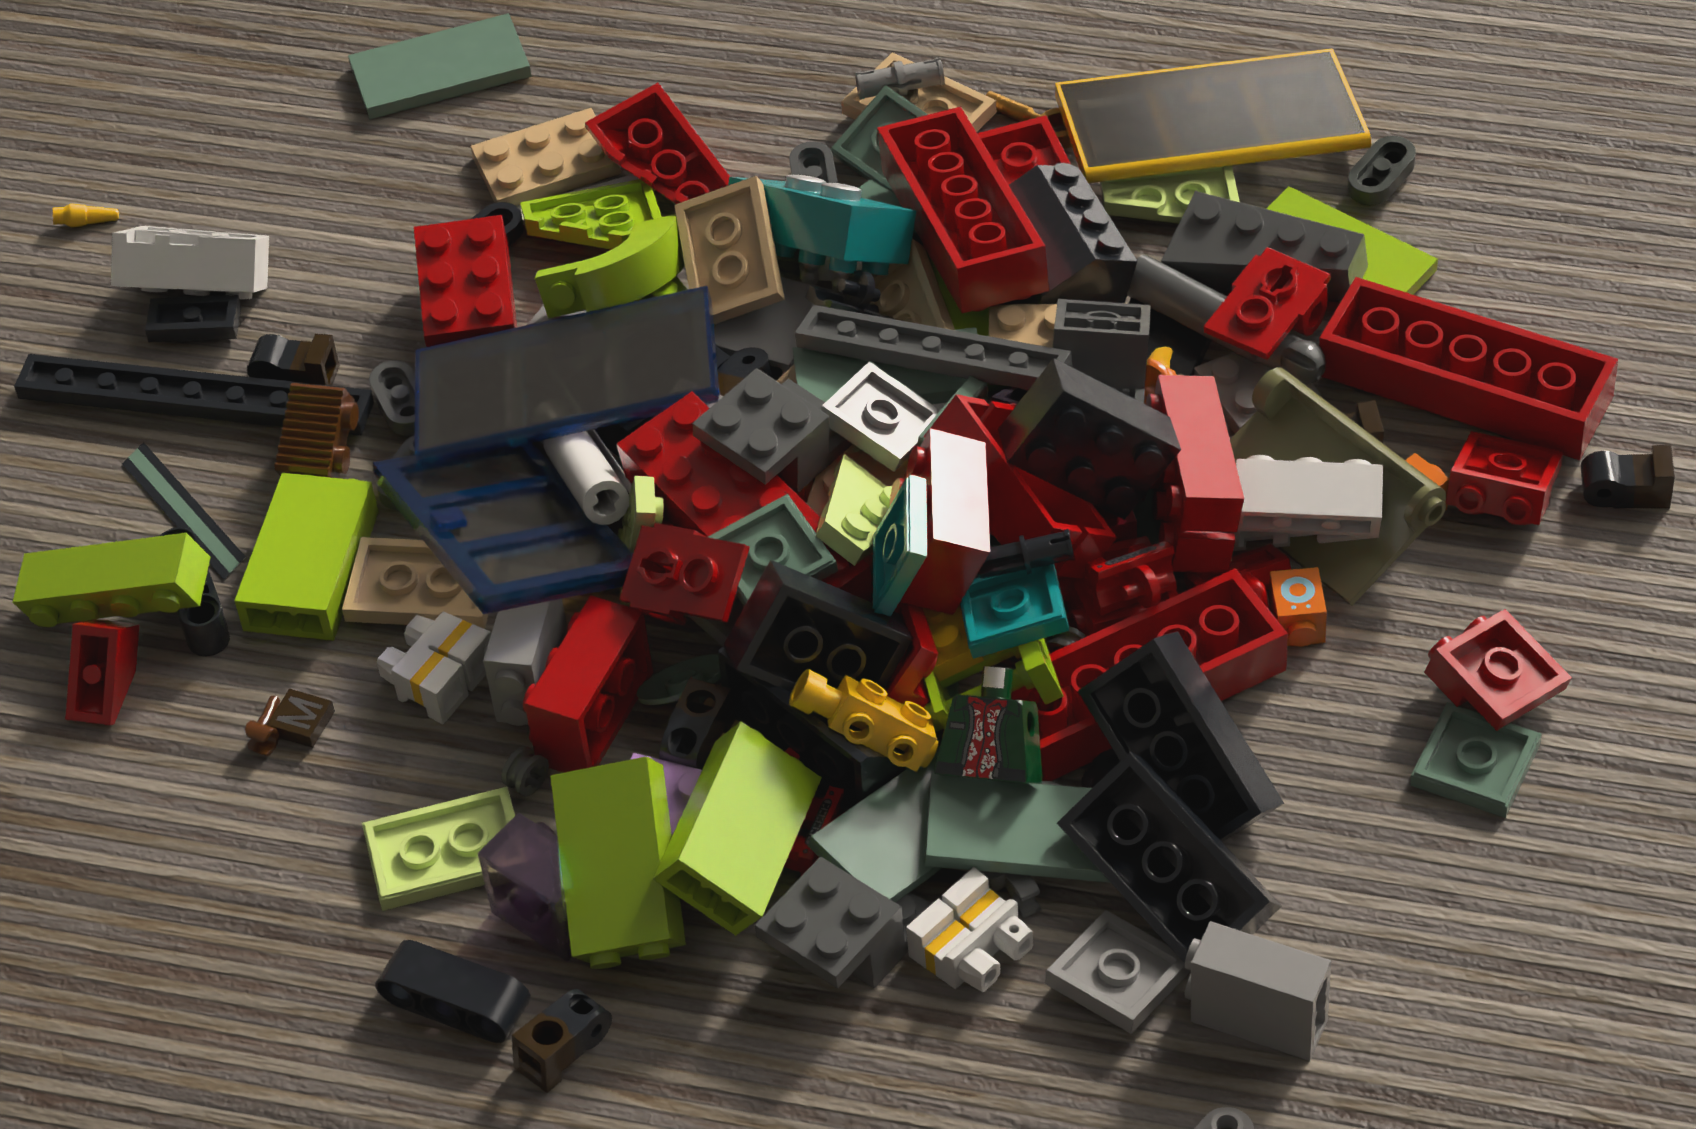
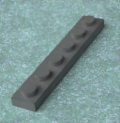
[795,305,1073,390]

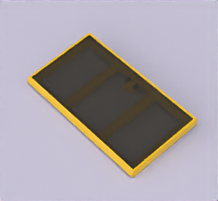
[1055,49,1371,183]

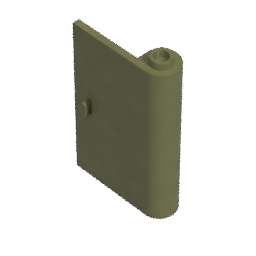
[1230,367,1446,606]

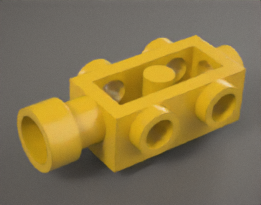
[789,669,938,772]

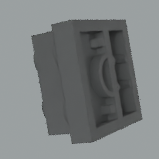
[1053,299,1151,404]
[692,368,853,493]
[755,856,931,989]

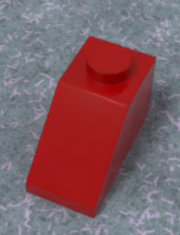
[65,619,140,725]

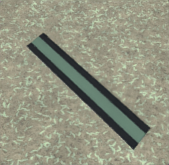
[122,442,246,580]

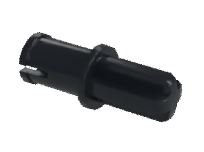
[978,529,1075,579]

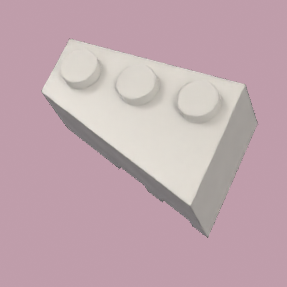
[111,226,269,299]
[1232,455,1383,551]

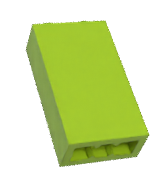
[234,473,379,641]
[653,721,822,936]
[550,756,686,969]

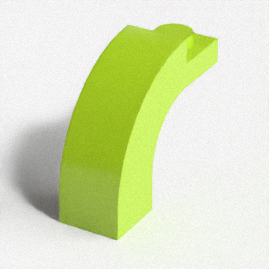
[535,214,685,319]

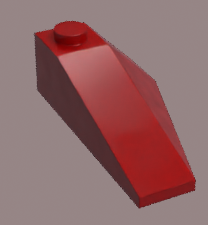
[585,82,730,204]

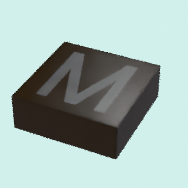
[267,689,335,748]

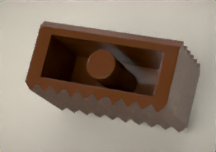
[274,383,359,478]

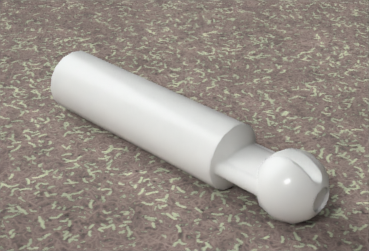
[533,402,629,525]

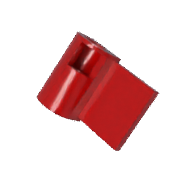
[1203,247,1331,360]
[619,523,750,625]

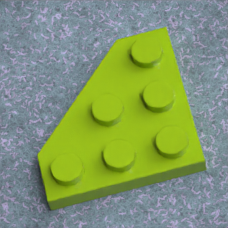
[520,179,662,250]

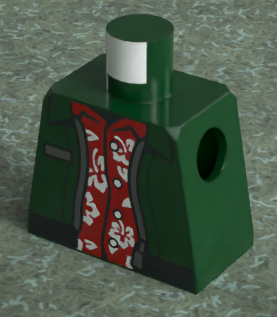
[934,666,1042,784]

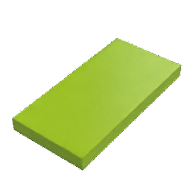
[1266,186,1438,295]

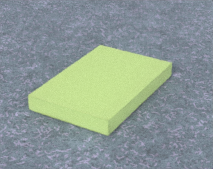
[362,787,530,911]

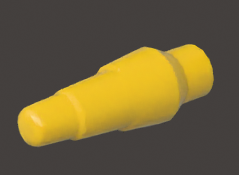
[53,204,119,228]

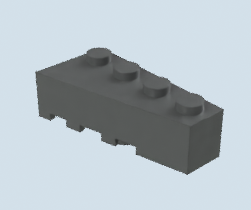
[1161,191,1368,301]

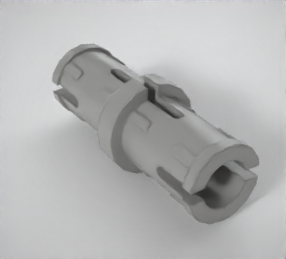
[855,57,945,100]

